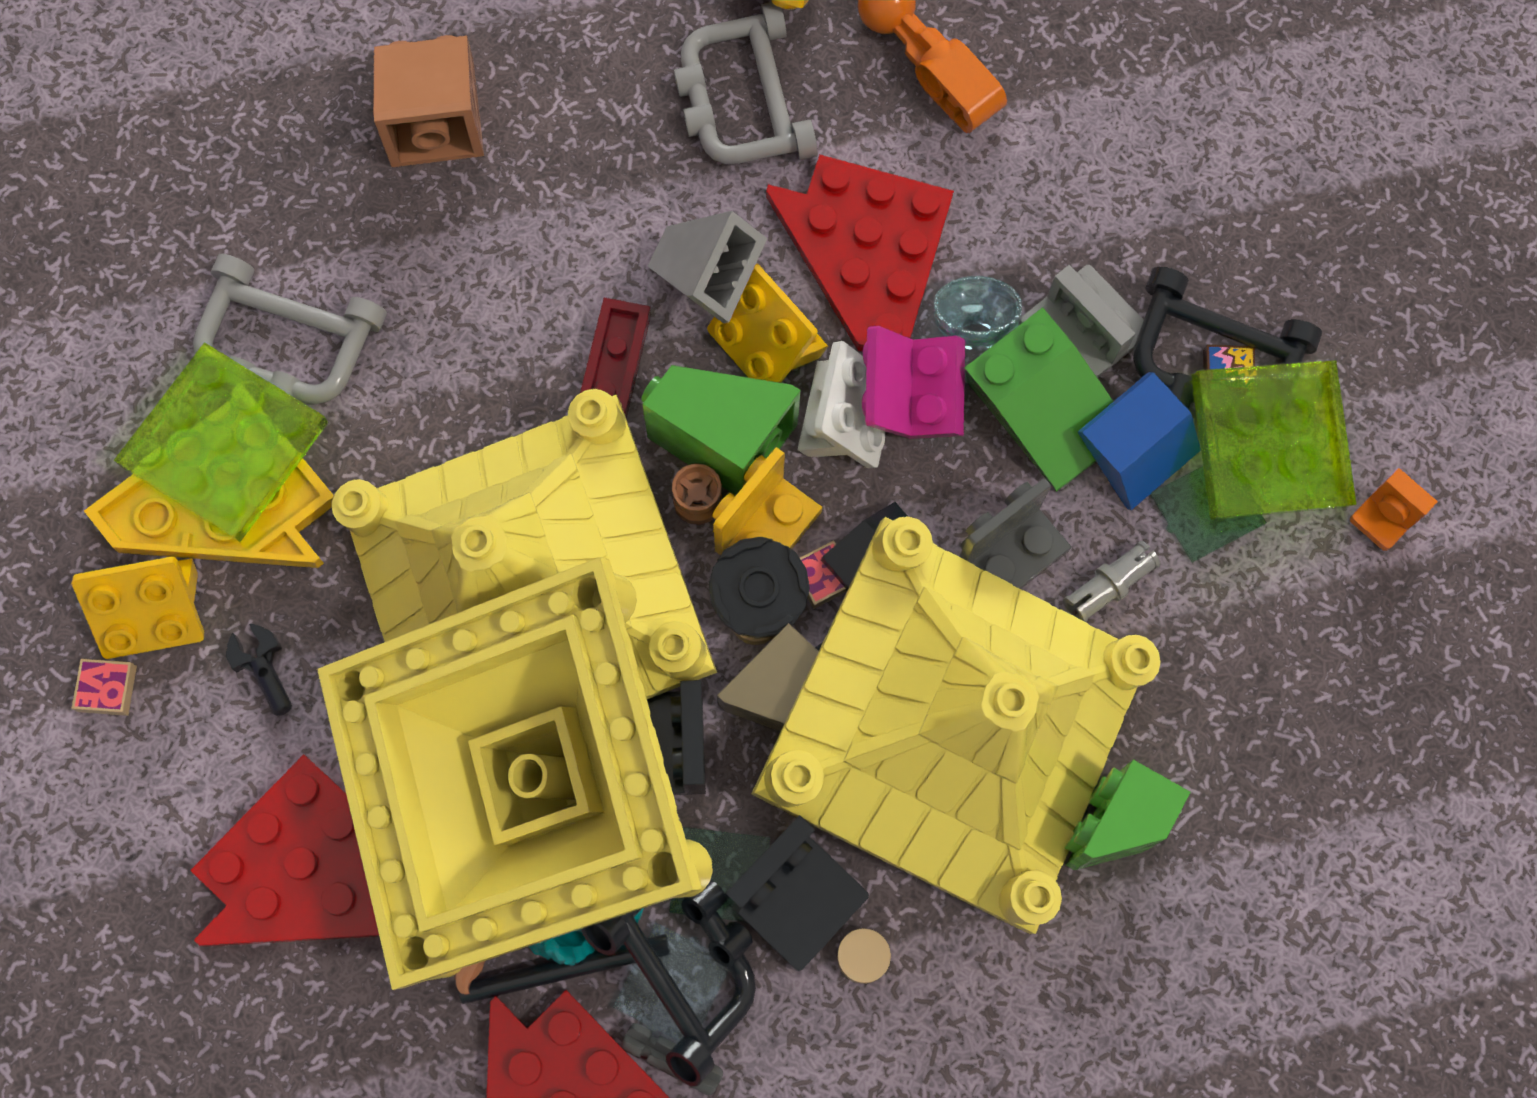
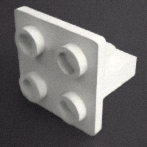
[798,341,885,468]

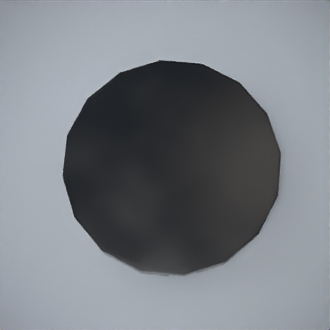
[709,537,810,639]

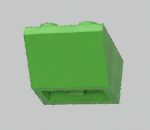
[1065,760,1191,870]

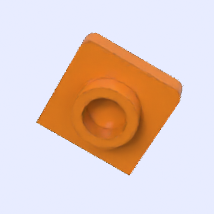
[1350,468,1438,551]

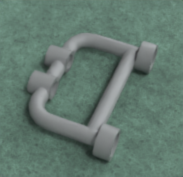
[674,2,818,164]
[193,254,387,410]

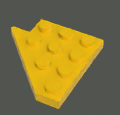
[84,390,334,568]

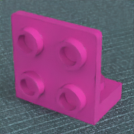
[862,326,965,439]

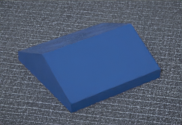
[1078,372,1201,510]

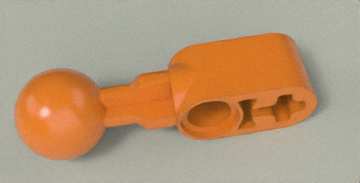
[857,0,1007,133]

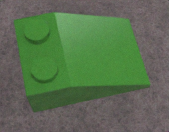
[964,307,1113,492]

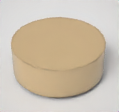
[837,929,891,984]

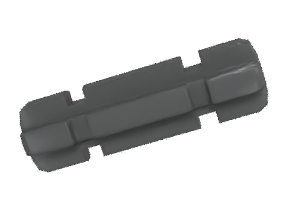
[621,1023,723,1095]

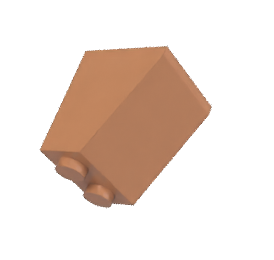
[373,35,484,167]

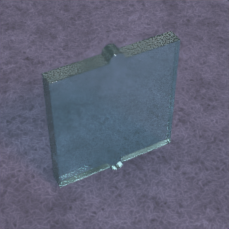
[613,922,729,1041]

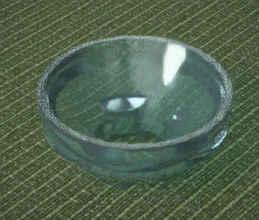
[934,276,1022,350]

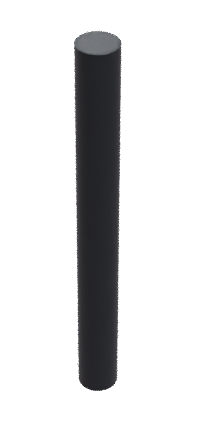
[458,934,671,1004]

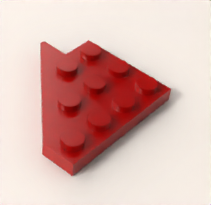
[766,154,954,352]
[190,754,380,947]
[487,990,670,1098]

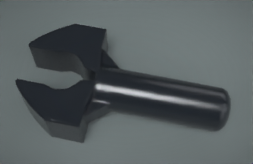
[226,624,292,716]

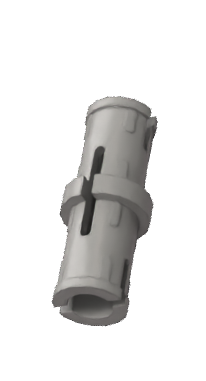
[1063,541,1160,622]

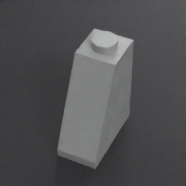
[648,211,767,323]

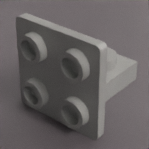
[1020,265,1144,378]

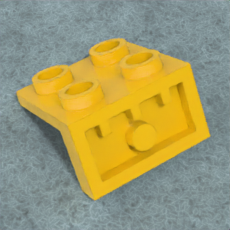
[712,447,822,555]

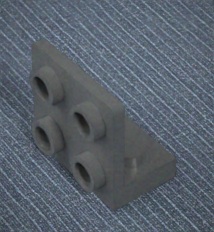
[959,478,1072,589]

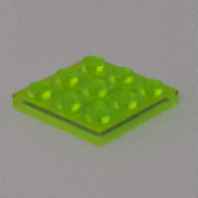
[114,342,329,542]
[1191,360,1357,520]

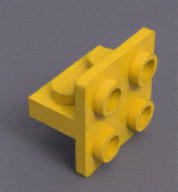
[707,263,828,383]
[71,557,204,659]

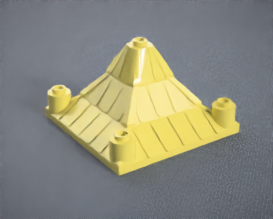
[332,389,717,699]
[751,517,1161,934]
[317,557,713,990]

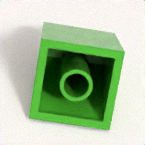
[641,365,800,495]

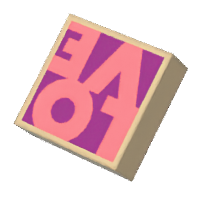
[800,540,847,609]
[72,659,137,716]

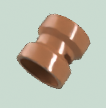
[672,463,722,525]

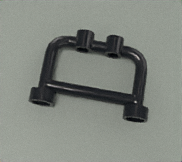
[1133,267,1322,429]
[581,880,756,1087]

